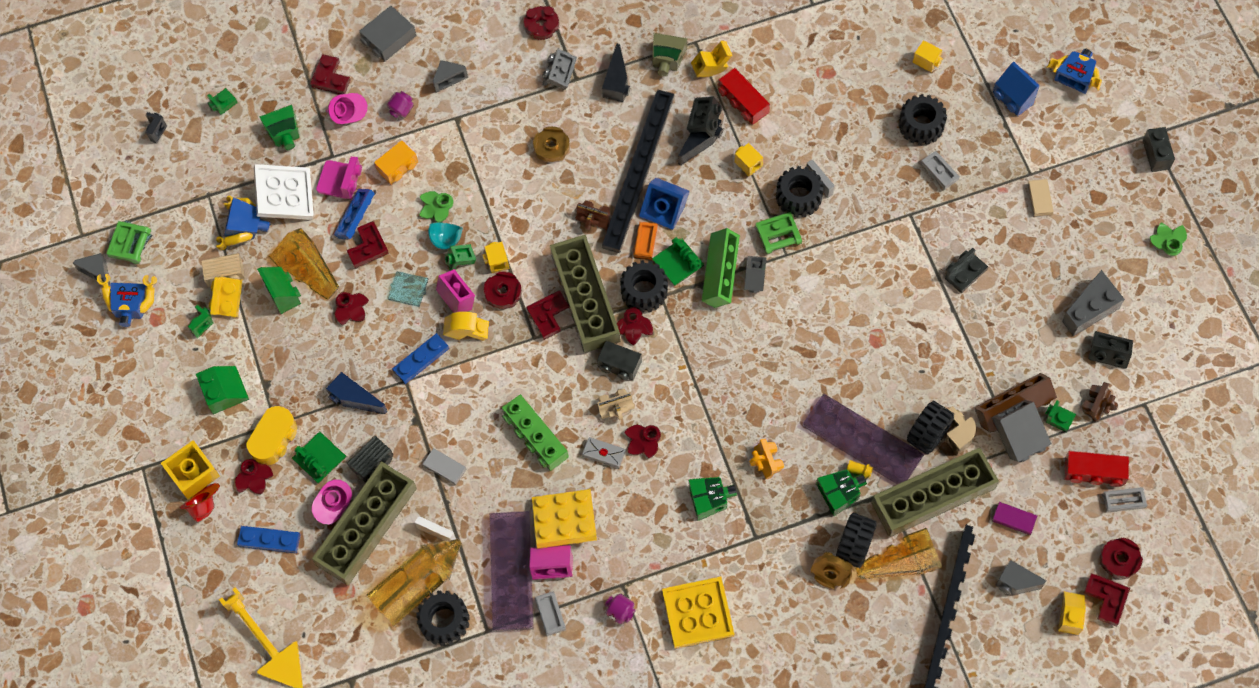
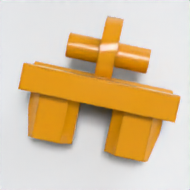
[749,439,784,479]

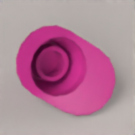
[326,93,368,124]
[312,479,352,524]

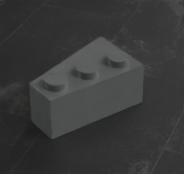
[1062,270,1125,336]

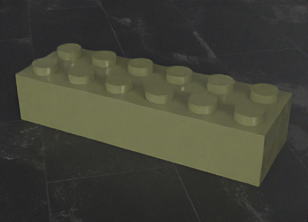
[550,234,621,353]
[871,447,999,537]
[312,461,417,586]

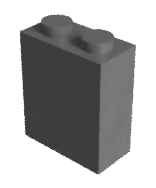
[359,5,417,61]
[992,400,1052,462]

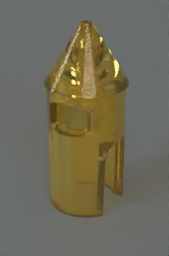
[366,539,462,627]

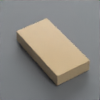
[1028,179,1054,216]

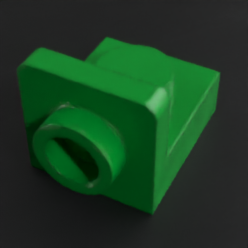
[207,88,238,115]
[445,244,476,271]
[188,305,214,338]
[1045,400,1076,433]

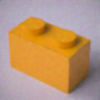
[374,140,418,185]

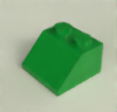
[257,267,301,314]
[196,366,250,415]

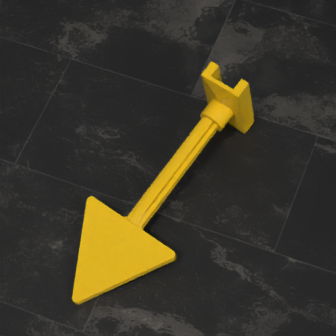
[219,587,303,688]

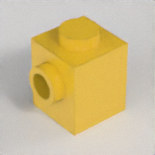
[912,40,943,72]
[734,143,764,177]
[482,242,510,274]

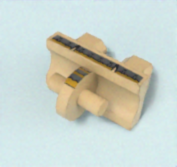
[597,388,635,420]

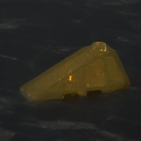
[269,228,339,300]
[855,527,942,580]

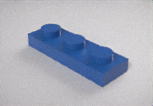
[334,189,375,239]
[392,333,449,384]
[237,526,301,554]

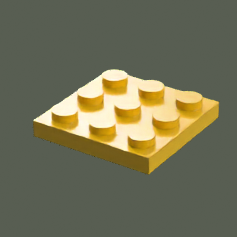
[532,489,597,549]
[662,577,735,649]

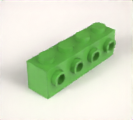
[702,228,740,308]
[502,394,569,472]

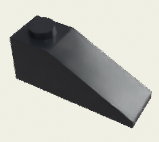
[602,43,630,102]
[678,119,724,166]

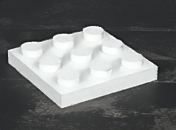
[253,164,314,220]

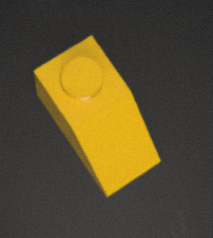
[1058,591,1086,635]

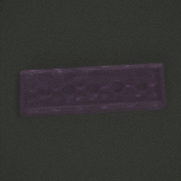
[803,394,924,485]
[490,511,534,632]

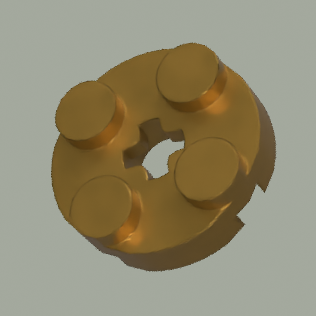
[533,126,570,162]
[811,552,853,589]

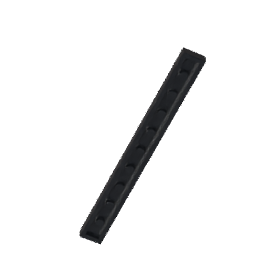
[602,89,675,253]
[924,525,975,688]

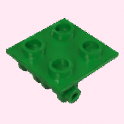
[652,237,705,286]
[292,432,347,484]

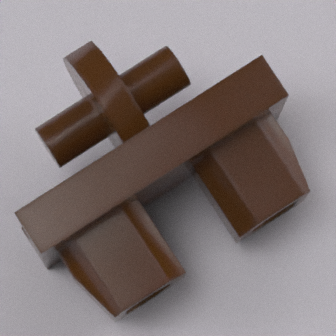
[1082,382,1118,422]

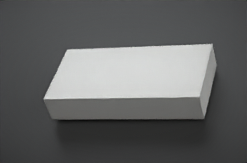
[415,516,456,545]

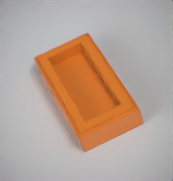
[633,221,658,260]

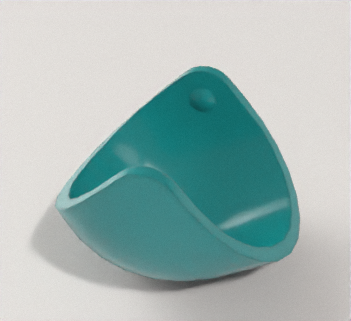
[429,222,463,249]

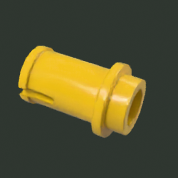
[847,460,873,479]

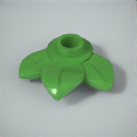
[420,191,454,222]
[1150,223,1187,256]

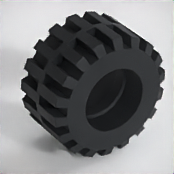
[899,94,947,145]
[776,166,824,218]
[620,260,668,313]
[907,400,954,455]
[836,512,877,568]
[416,590,470,646]

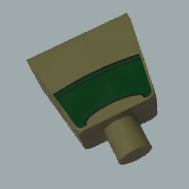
[653,33,687,77]

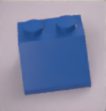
[992,62,1040,116]
[639,178,690,230]

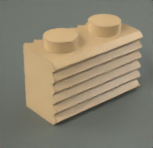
[201,253,245,287]

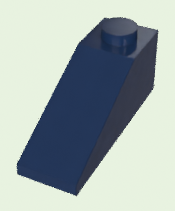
[326,372,388,414]

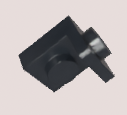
[146,112,167,144]

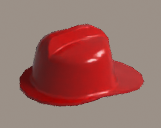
[180,483,220,522]

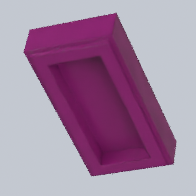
[992,502,1038,535]

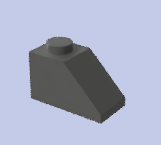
[744,256,767,293]
[996,560,1047,596]

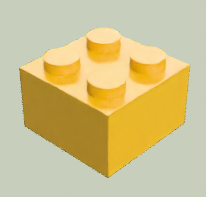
[161,440,220,499]

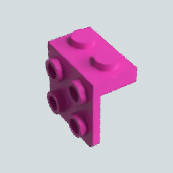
[316,156,362,200]

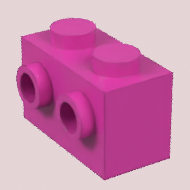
[436,269,475,313]
[530,545,573,579]

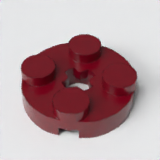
[524,6,559,40]
[484,271,522,309]
[1100,538,1143,579]

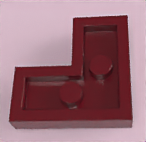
[310,54,351,95]
[347,221,389,268]
[526,290,569,340]
[1084,573,1130,627]

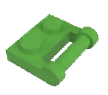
[755,212,802,255]
[106,221,151,264]

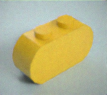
[247,406,297,465]

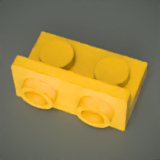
[209,276,242,317]

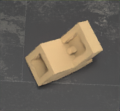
[945,406,976,455]

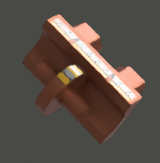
[575,200,610,230]

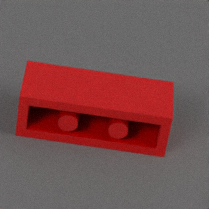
[718,68,770,125]
[1064,451,1129,487]

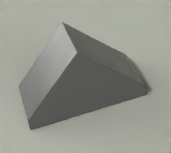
[433,60,468,93]
[73,253,111,285]

